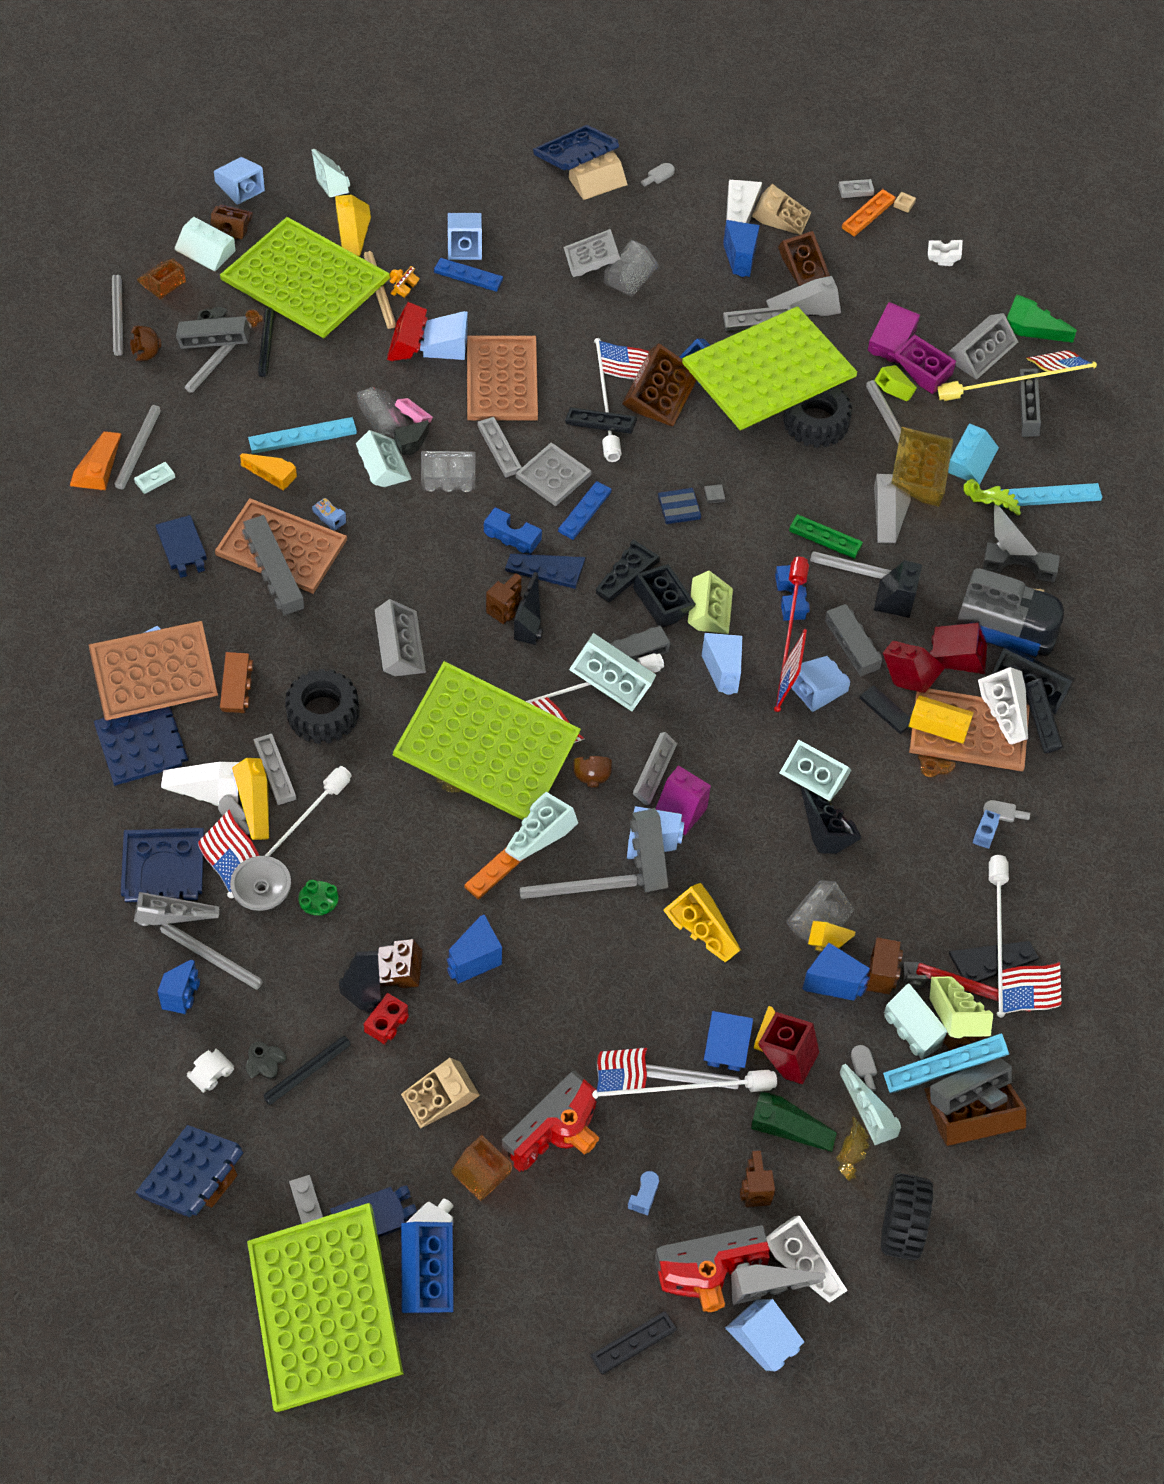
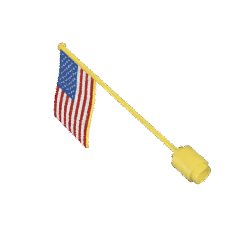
[937,350,1097,401]

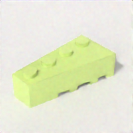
[929,977,993,1038]

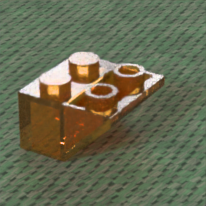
[137,258,186,299]
[451,1135,512,1201]

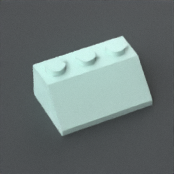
[312,149,350,197]
[175,217,235,271]
[356,430,411,487]
[780,740,851,801]
[884,984,947,1059]

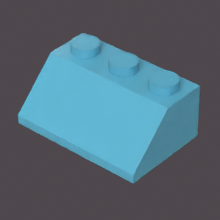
[947,423,999,485]

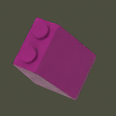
[868,302,920,364]
[656,765,711,835]

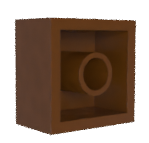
[866,937,903,995]

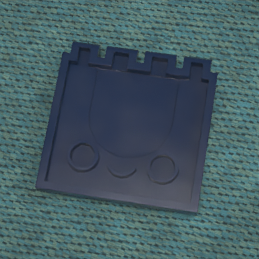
[533,125,619,170]
[94,706,188,786]
[121,828,204,902]
[136,1125,244,1218]

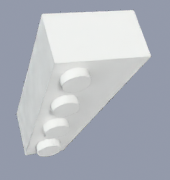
[726,180,762,223]

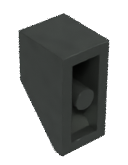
[394,420,429,455]

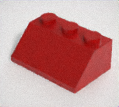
[386,302,428,361]

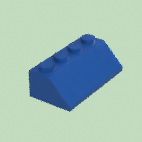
[401,1222,453,1313]

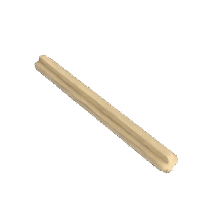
[364,251,396,329]

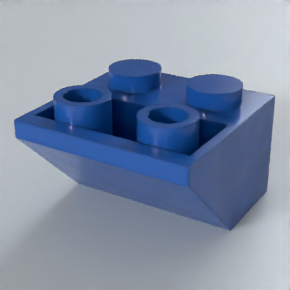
[158,960,200,1014]

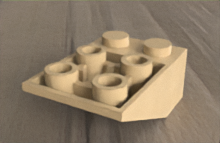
[752,184,811,235]
[401,1058,480,1128]

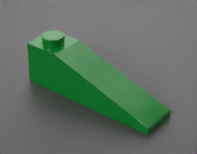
[1007,295,1077,343]

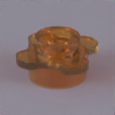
[245,310,263,327]

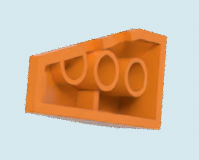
[70,432,121,490]

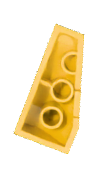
[335,195,371,256]
[232,758,269,840]
[664,883,741,962]

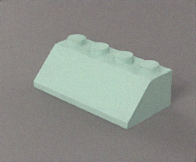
[569,633,656,711]

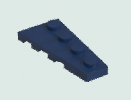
[505,554,586,589]

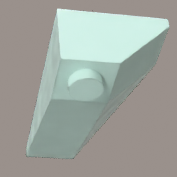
[505,792,578,861]
[840,1064,901,1145]

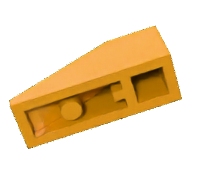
[240,453,297,491]

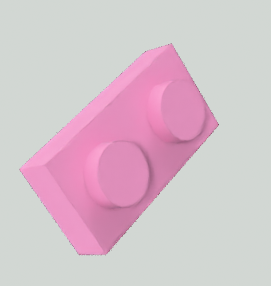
[395,398,433,423]

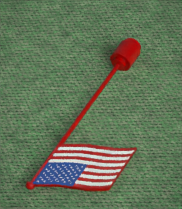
[774,557,809,712]

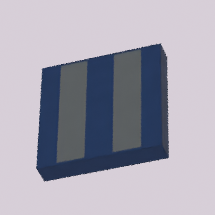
[658,488,701,524]

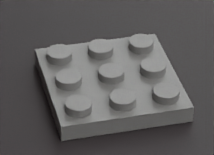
[564,229,620,277]
[516,442,591,506]

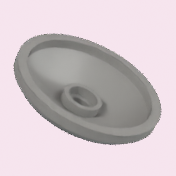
[230,856,291,911]

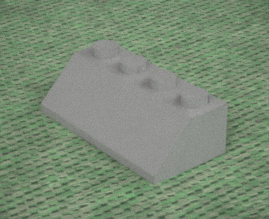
[948,313,1018,380]
[375,599,426,676]

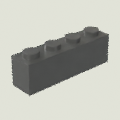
[176,316,250,349]
[1019,369,1041,437]
[825,604,882,677]
[610,626,670,662]
[630,808,668,892]
[930,1058,1012,1115]

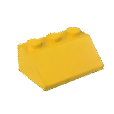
[908,695,974,744]

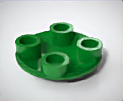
[298,880,339,915]

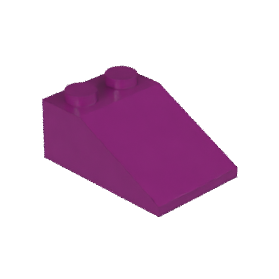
[894,334,956,394]

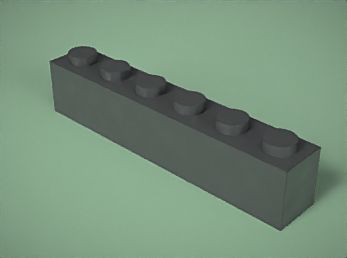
[242,515,304,616]

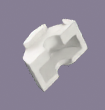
[928,240,963,266]
[187,1049,235,1093]

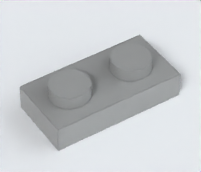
[838,179,874,198]

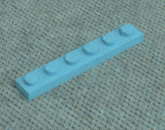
[248,417,357,454]
[999,483,1102,507]
[883,1034,1009,1094]

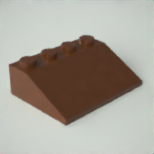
[622,343,696,427]
[924,1084,1026,1146]

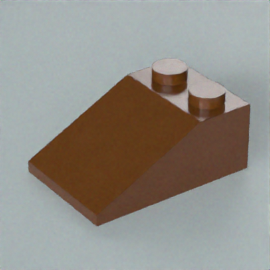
[778,231,830,286]

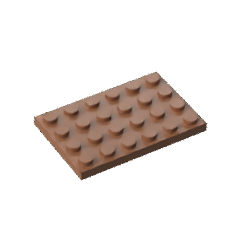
[467,336,538,420]
[215,498,347,594]
[89,621,218,720]
[909,689,1030,772]

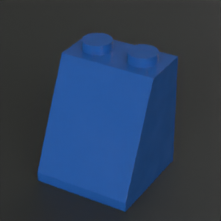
[723,220,760,277]
[447,915,502,984]
[802,943,870,1001]
[704,1011,753,1071]

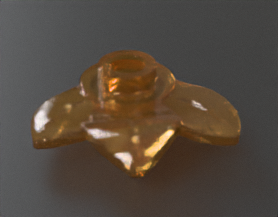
[918,754,956,777]

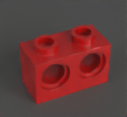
[364,993,409,1044]

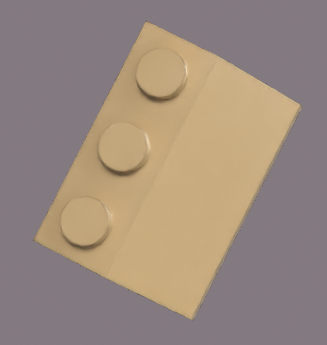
[569,151,627,200]

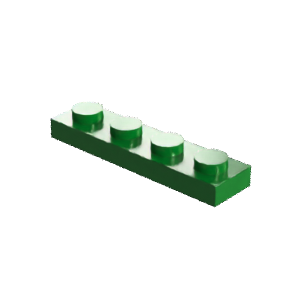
[789,514,863,559]

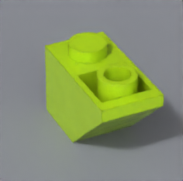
[874,365,917,401]

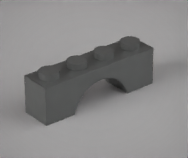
[982,543,1060,582]

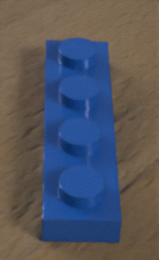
[434,258,503,292]
[558,481,612,540]

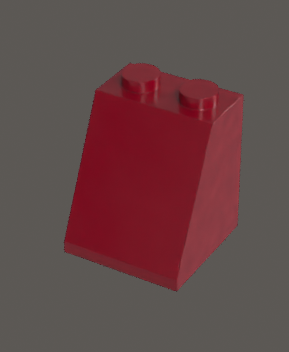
[930,623,988,674]
[883,641,945,693]
[758,1012,820,1085]

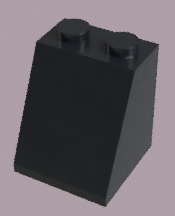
[874,560,922,618]

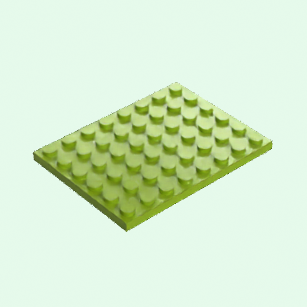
[220,217,390,338]
[682,306,857,430]
[392,661,581,820]
[247,1203,403,1412]

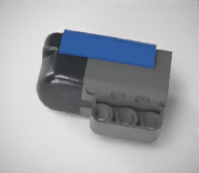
[956,568,1064,657]

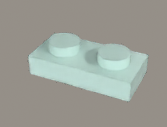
[134,462,175,494]

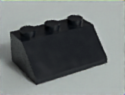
[633,564,696,628]

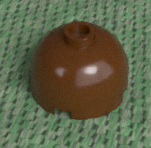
[130,326,161,361]
[574,756,612,788]

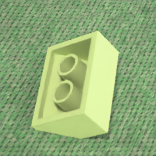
[688,571,733,634]

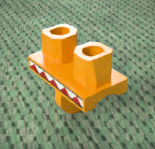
[390,266,420,298]

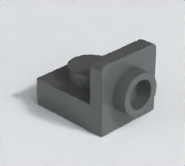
[903,962,926,989]

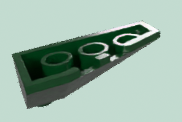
[751,1091,837,1152]

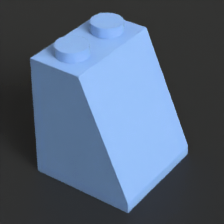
[214,157,265,205]
[448,213,482,260]
[420,311,468,360]
[702,633,742,695]
[791,656,850,712]
[627,806,685,859]
[725,1299,804,1371]

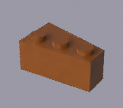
[220,652,254,713]

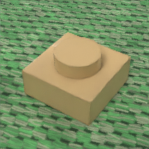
[893,192,916,213]

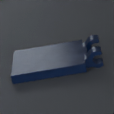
[155,515,207,578]
[330,1185,417,1237]

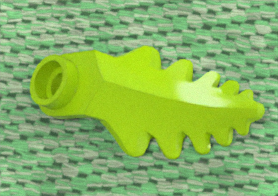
[964,479,1021,516]

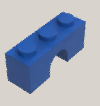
[484,508,542,554]
[775,565,810,621]

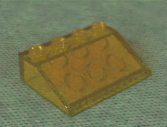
[891,427,953,506]

